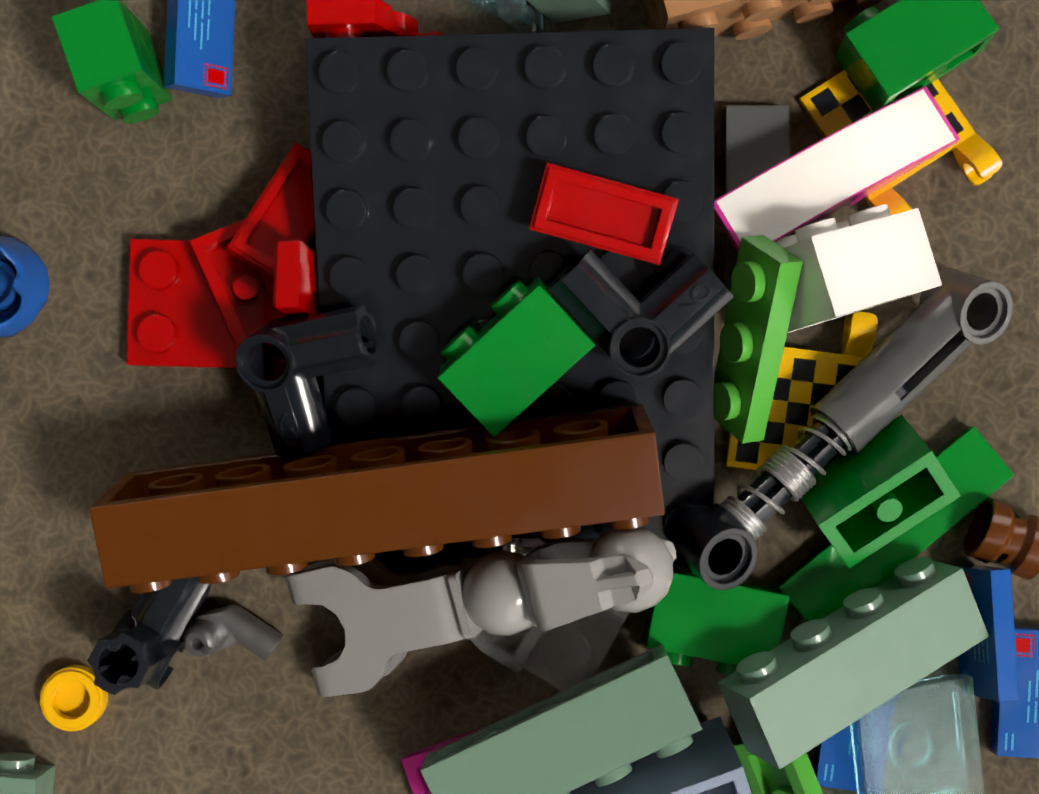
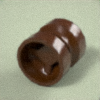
[964,497,1039,580]

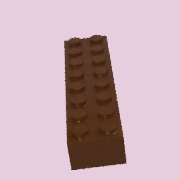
[89,404,665,593]

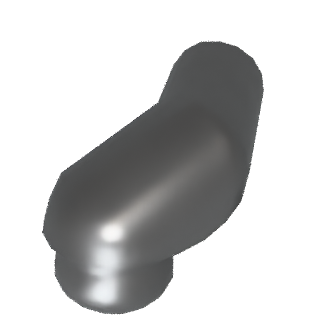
[183,605,284,662]

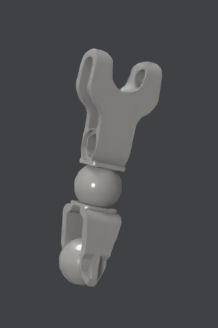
[285,527,677,697]

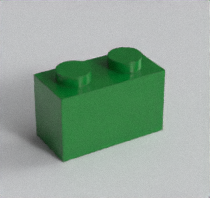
[51,0,173,124]
[835,0,1000,112]
[438,277,596,437]
[801,414,961,568]
[642,568,790,675]

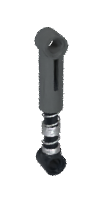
[668,268,1013,590]

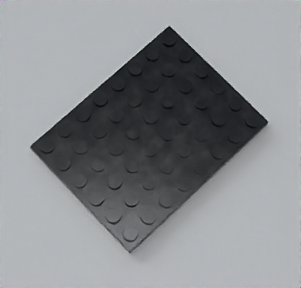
[305,28,714,560]

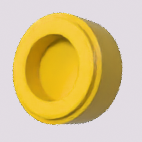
[40,665,108,731]

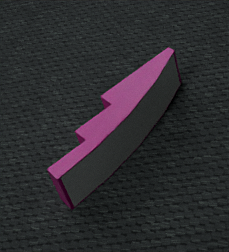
[714,86,960,253]

